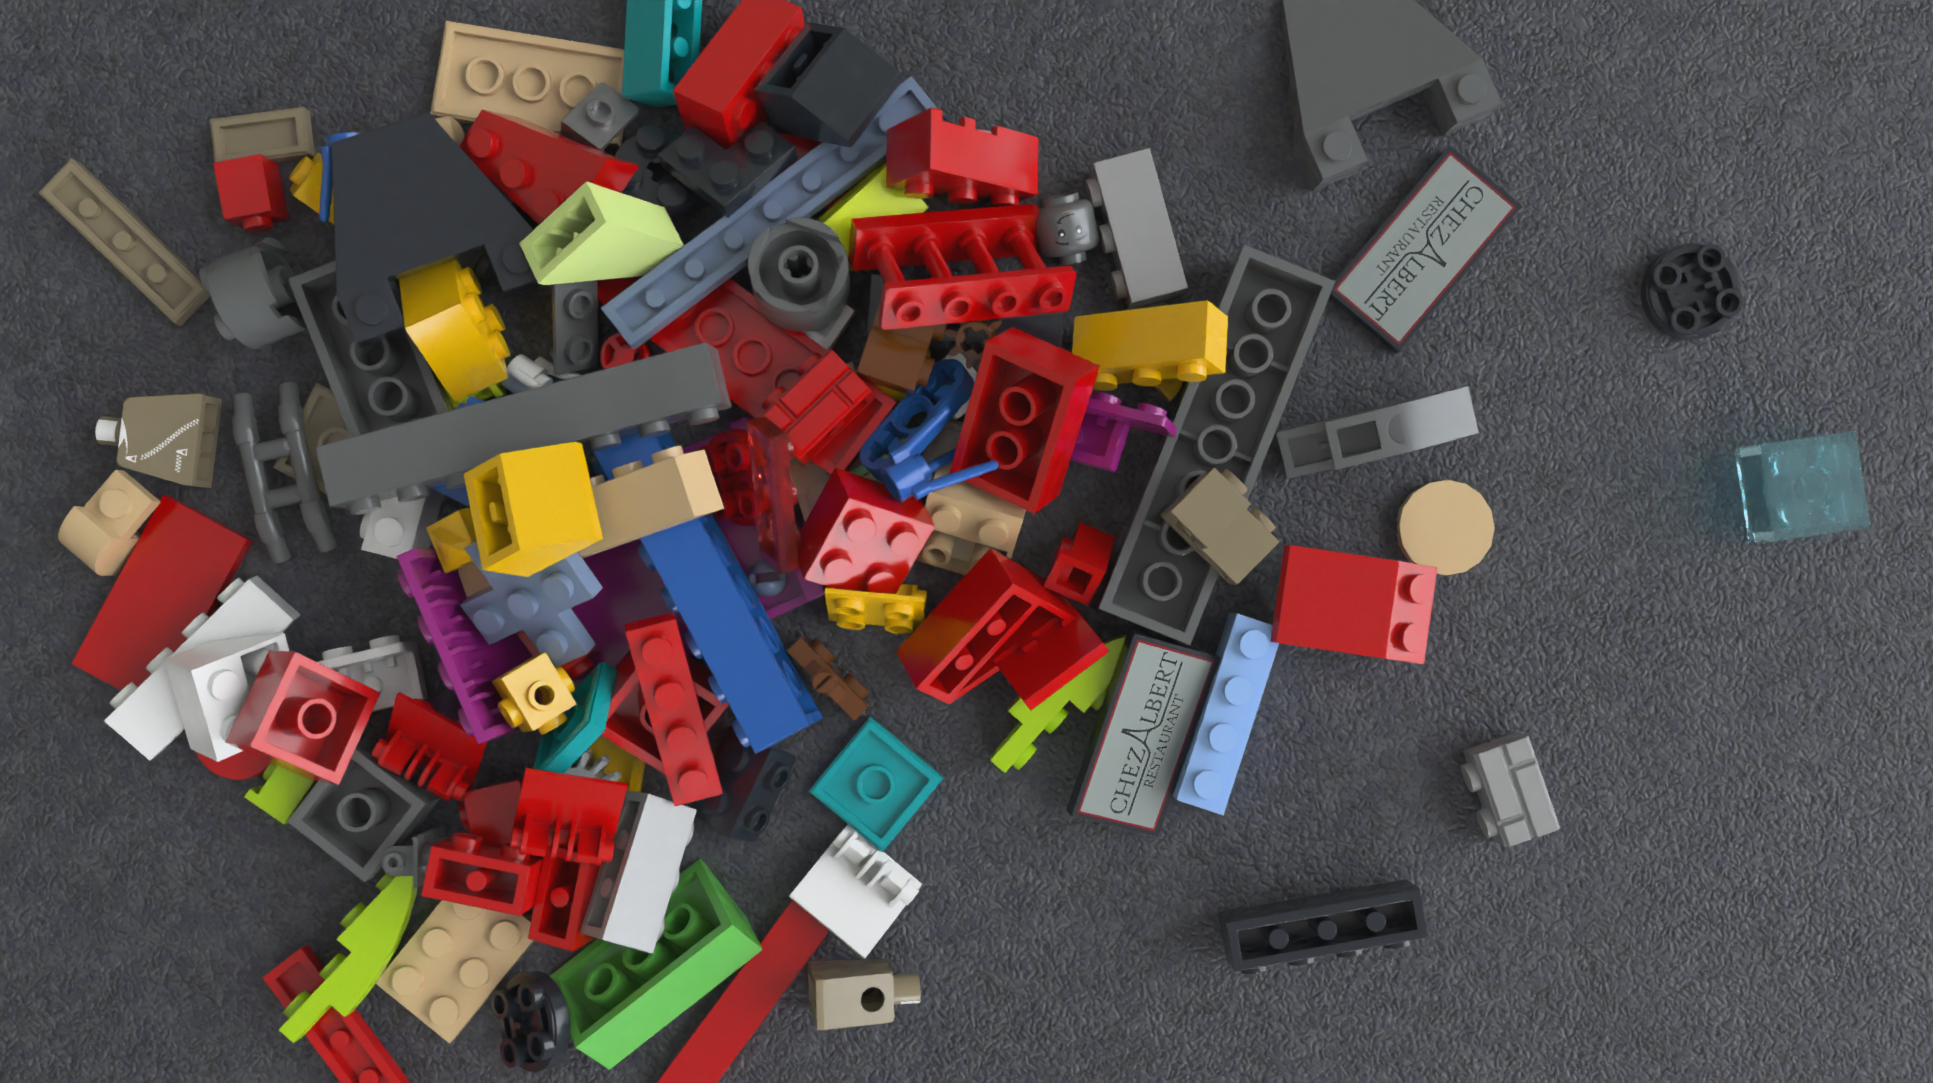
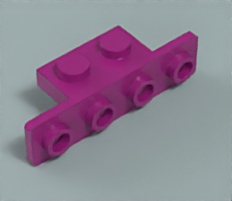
[1070,392,1177,473]

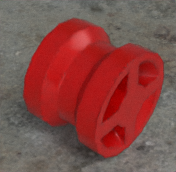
[600,333,654,369]

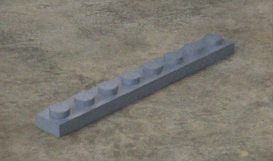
[601,76,938,351]

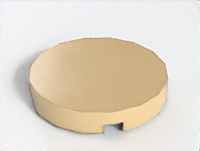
[1396,480,1495,575]

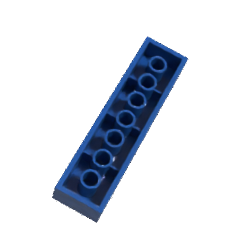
[591,432,823,754]

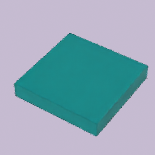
[533,662,617,773]
[809,716,944,852]

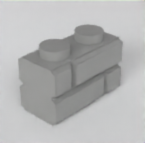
[1461,733,1560,847]

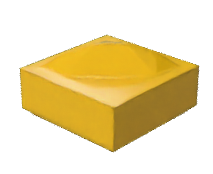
[426,508,476,573]

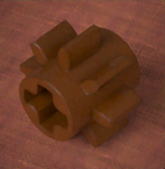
[944,318,1002,369]

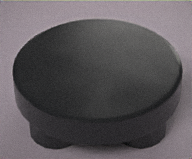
[1641,243,1744,340]
[491,971,570,1072]

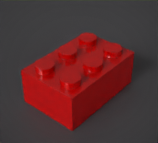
[949,327,1100,514]

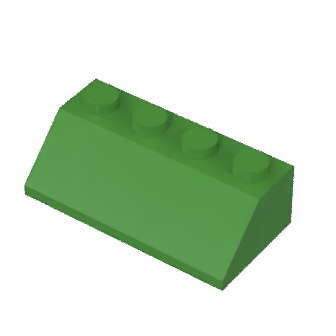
[550,859,763,1070]

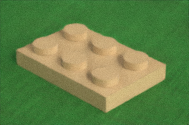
[376,900,534,1044]

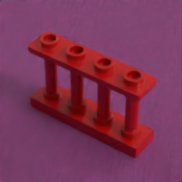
[848,204,1076,330]

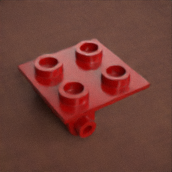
[371,692,488,802]
[510,768,628,866]

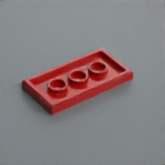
[71,495,253,691]

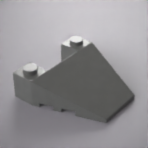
[1281,0,1502,192]

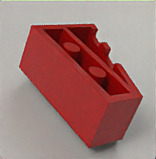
[673,0,805,150]
[459,109,640,225]
[896,548,1076,704]

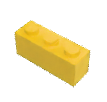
[1072,300,1228,391]

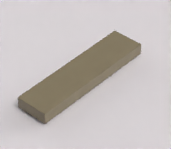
[38,158,211,326]

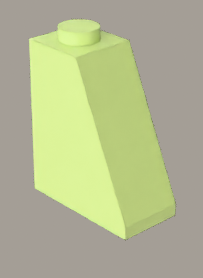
[519,181,684,285]

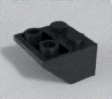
[754,22,903,148]

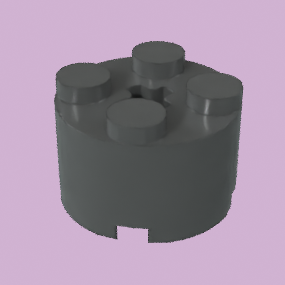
[748,217,850,332]
[199,237,307,349]

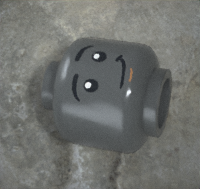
[1037,192,1099,266]

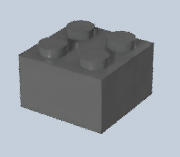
[287,739,442,882]

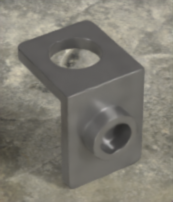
[560,83,639,152]

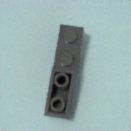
[1276,385,1479,479]

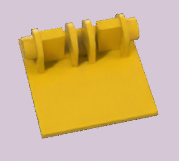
[825,584,927,634]

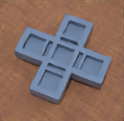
[460,539,603,668]

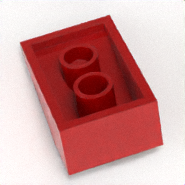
[1270,545,1437,664]

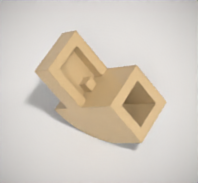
[58,470,161,576]

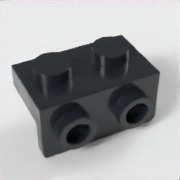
[690,725,796,842]

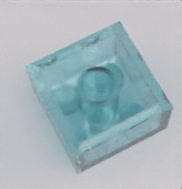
[1734,431,1870,543]

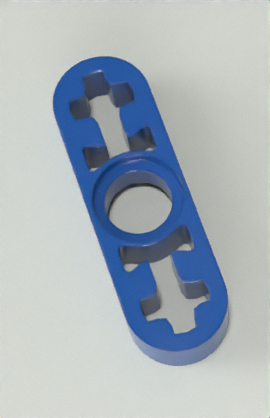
[860,359,974,482]

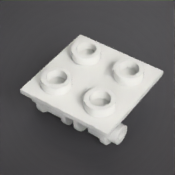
[789,824,922,959]

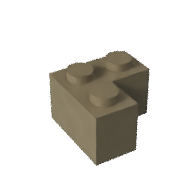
[1160,467,1280,585]

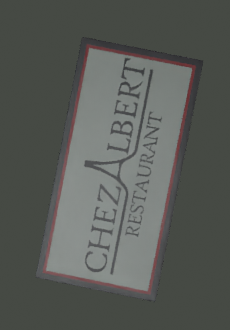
[1329,145,1523,354]
[1066,629,1221,837]

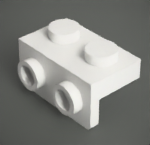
[318,635,429,712]

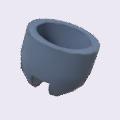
[748,558,788,597]

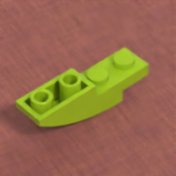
[990,635,1126,773]
[279,873,418,1043]

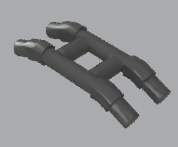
[232,382,337,563]

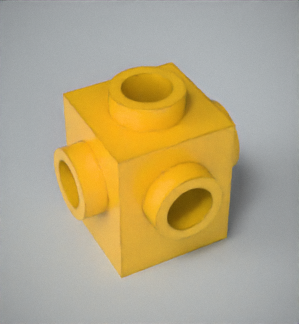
[492,652,576,735]

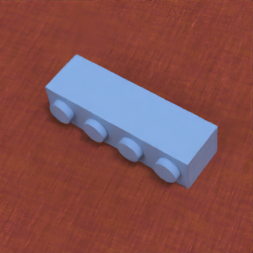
[1172,613,1279,815]

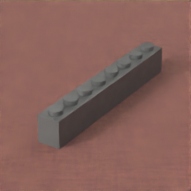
[316,342,732,515]

